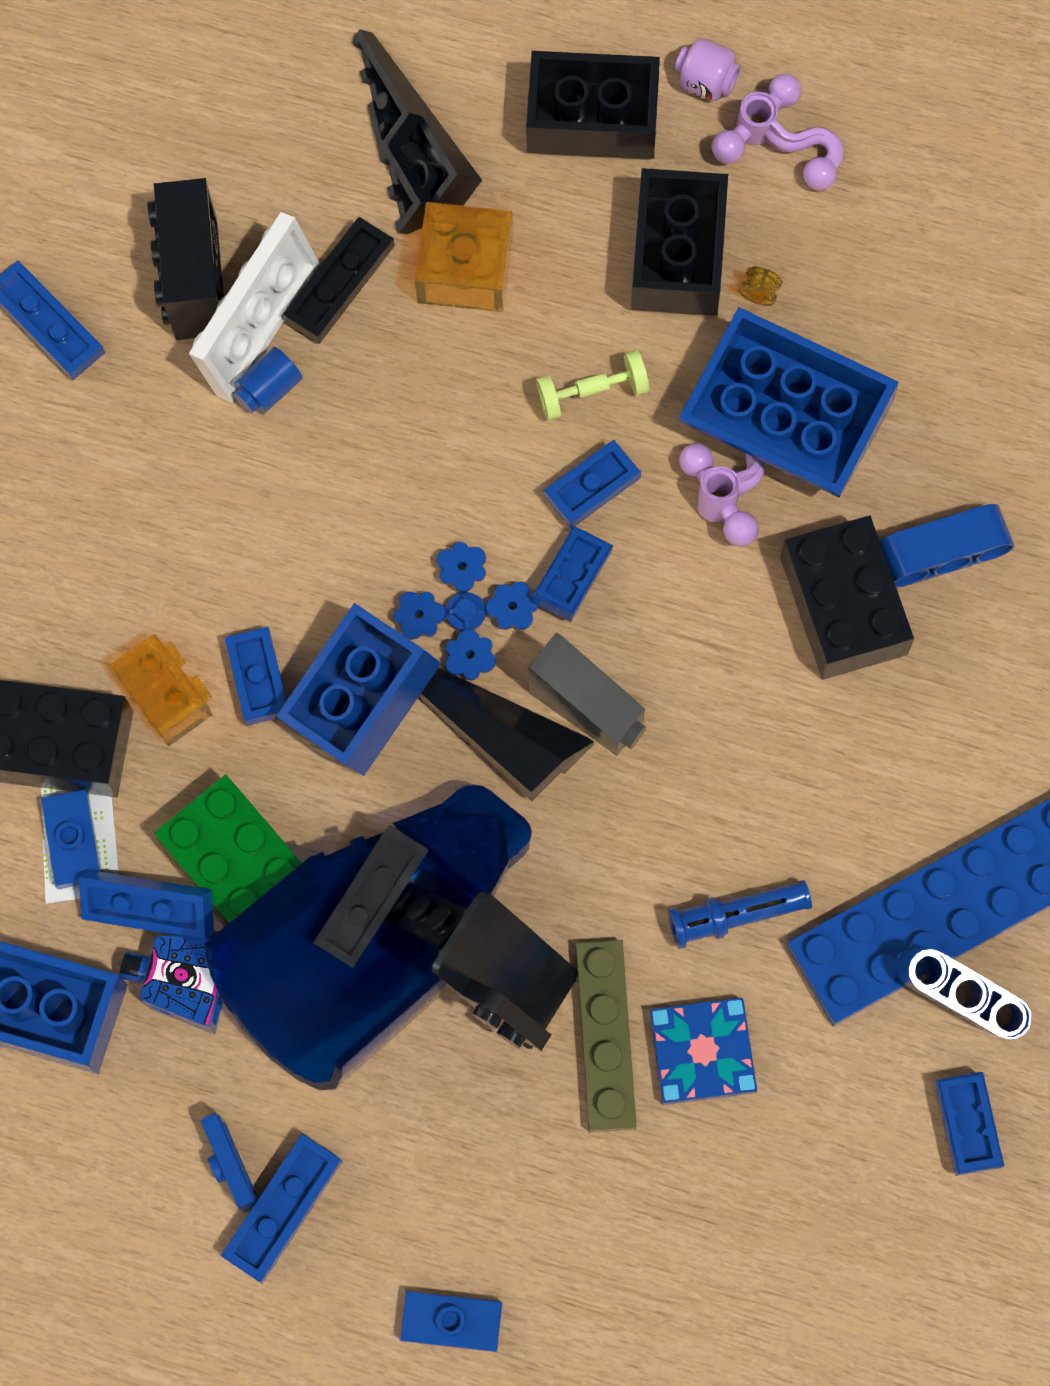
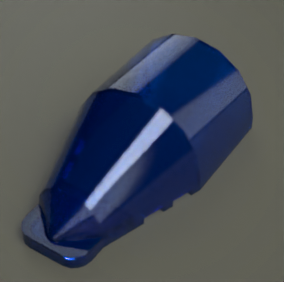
[205,784,532,1091]

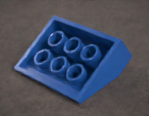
[678,307,899,498]

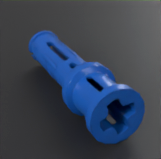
[668,880,812,949]

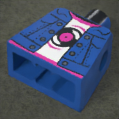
[120,935,237,1034]

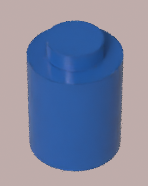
[234,347,303,414]

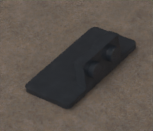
[432,891,578,1051]

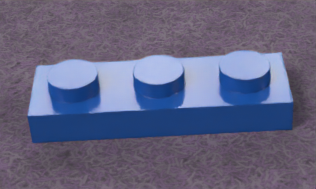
[0,260,105,381]
[79,870,214,940]
[221,1134,343,1284]

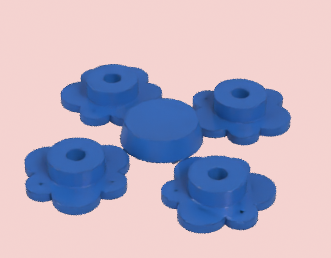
[393,542,538,681]

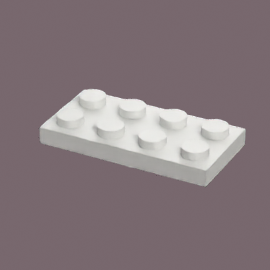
[189,212,320,403]

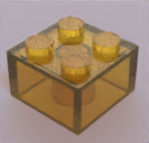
[415,202,514,312]

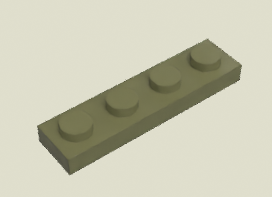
[576,940,637,1133]

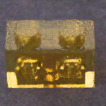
[110,633,212,747]

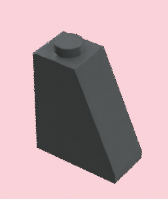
[528,632,646,756]

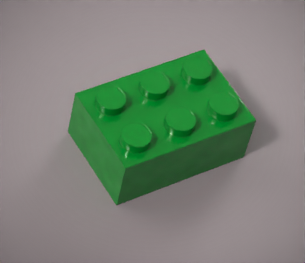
[154,774,319,948]

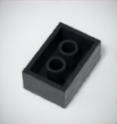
[526,51,660,159]
[631,168,728,316]
[147,178,224,340]
[780,515,914,680]
[0,680,134,798]

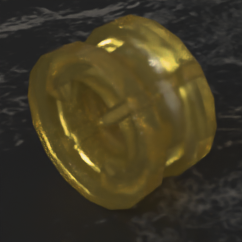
[739,266,783,306]

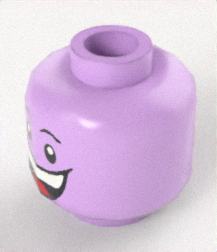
[675,38,741,101]

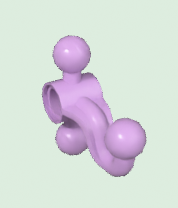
[711,73,844,191]
[679,443,794,547]

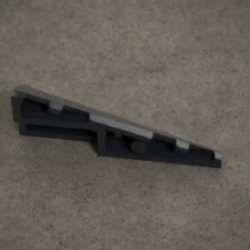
[353,29,482,235]
[418,668,594,801]

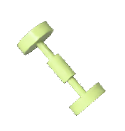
[536,350,649,421]

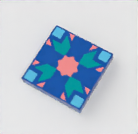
[650,998,757,1105]

